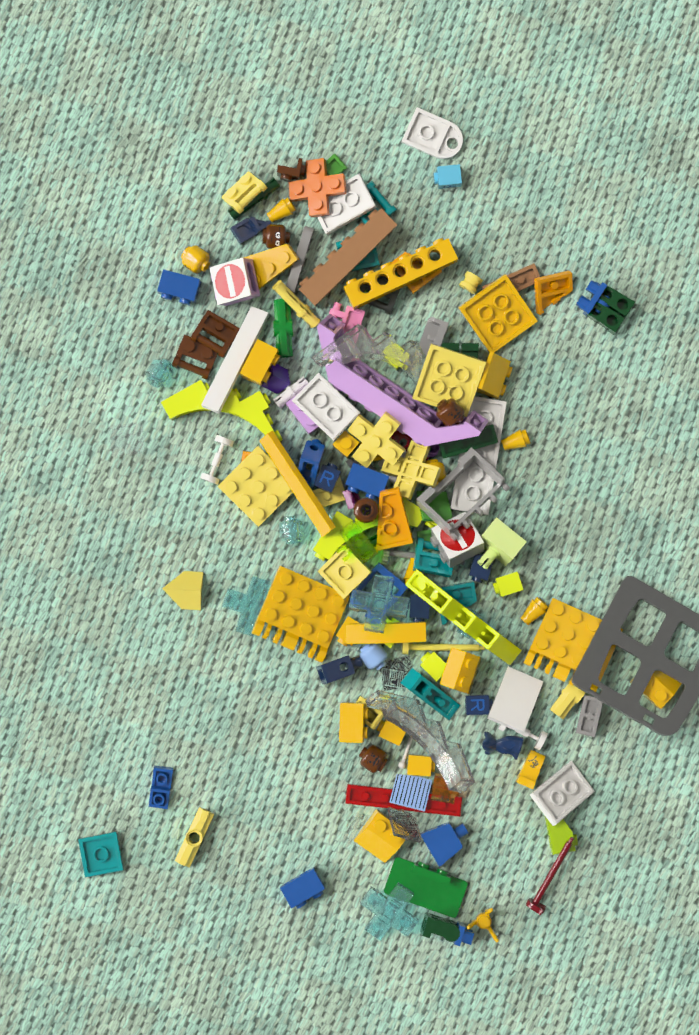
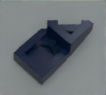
[230,216,272,245]

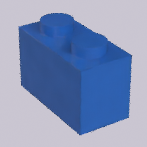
[157,269,201,305]
[345,463,390,501]
[280,867,325,909]

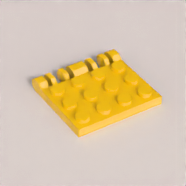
[252,566,350,663]
[524,598,623,692]

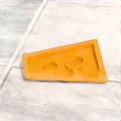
[376,487,414,551]

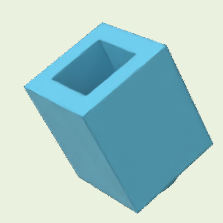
[433,164,462,189]

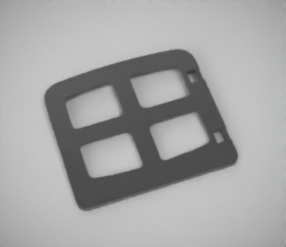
[572,576,699,736]

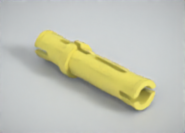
[272,280,320,328]

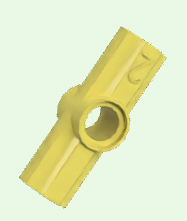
[550,679,585,719]
[175,807,214,868]

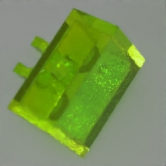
[336,519,378,564]

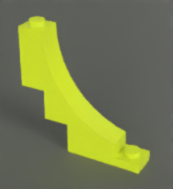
[313,498,437,561]
[405,569,522,665]

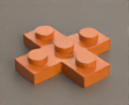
[289,158,347,218]

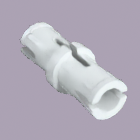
[273,376,308,409]

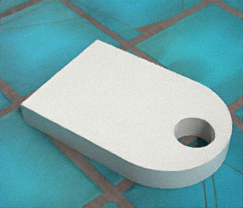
[401,107,463,159]

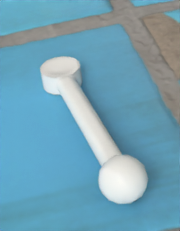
[398,730,416,769]

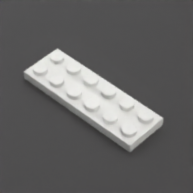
[450,396,507,515]

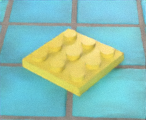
[412,343,486,417]
[217,445,293,527]

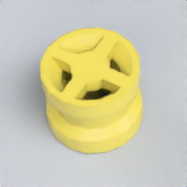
[459,271,483,294]

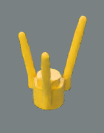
[467,908,499,942]

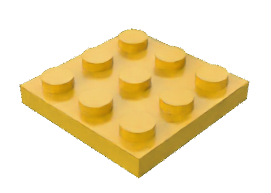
[458,274,538,353]

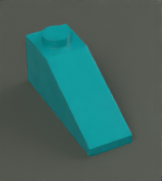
[401,668,461,720]

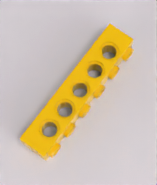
[344,238,458,310]

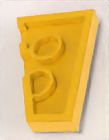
[244,244,299,290]

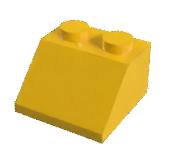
[240,339,280,385]
[476,352,513,399]
[440,648,482,694]
[630,670,682,709]
[339,702,369,743]
[354,809,409,863]

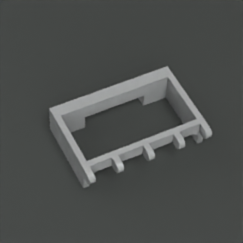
[417,447,510,541]

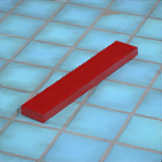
[345,784,462,817]

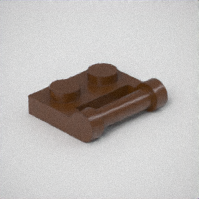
[190,310,240,358]
[172,334,218,380]

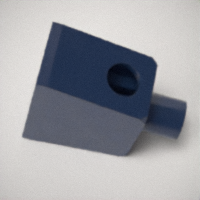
[316,655,363,685]

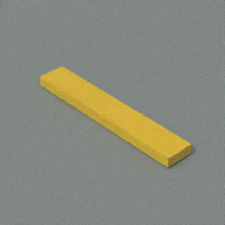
[259,430,336,537]

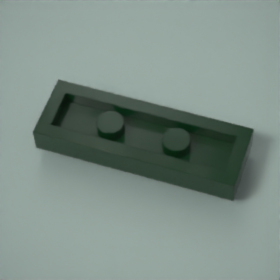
[438,424,499,459]

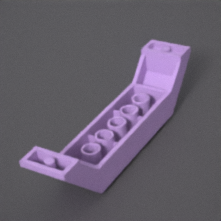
[317,314,489,446]

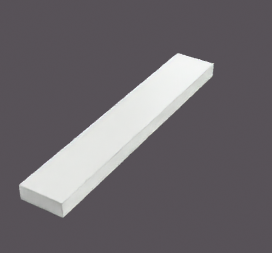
[201,306,269,414]

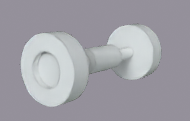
[200,435,234,485]
[498,724,548,750]

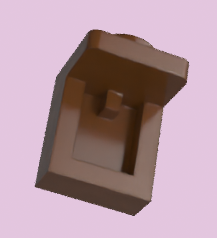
[277,158,306,181]

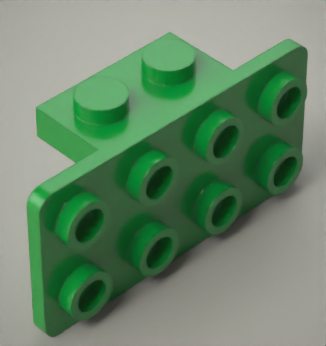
[384,857,468,918]

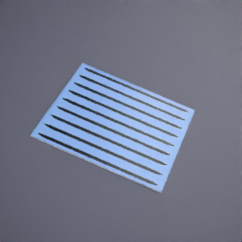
[390,774,432,811]

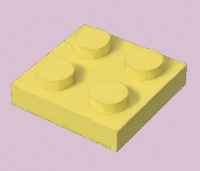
[318,544,372,599]

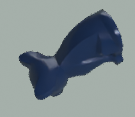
[482,731,523,760]

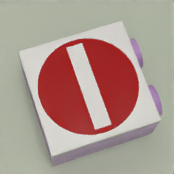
[210,258,260,306]

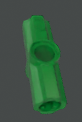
[273,299,293,358]

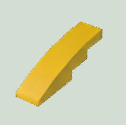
[345,622,426,644]

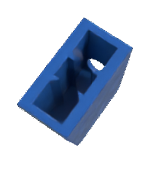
[298,439,325,488]
[420,822,469,867]

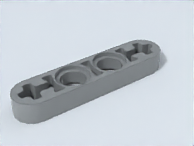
[286,226,314,294]

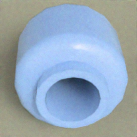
[359,643,388,670]

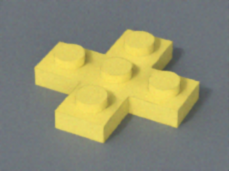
[347,412,406,468]
[381,440,441,500]

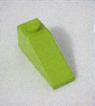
[545,816,578,855]

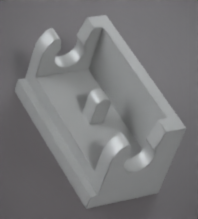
[416,317,449,357]
[576,695,603,737]

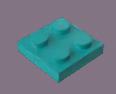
[78,831,124,877]

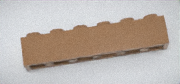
[299,208,397,306]

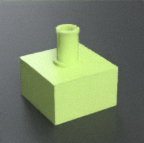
[477,517,527,569]

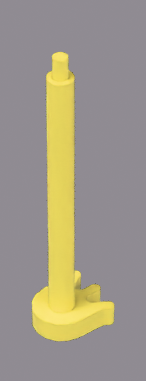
[402,643,485,654]

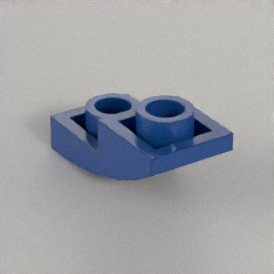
[149,765,174,809]

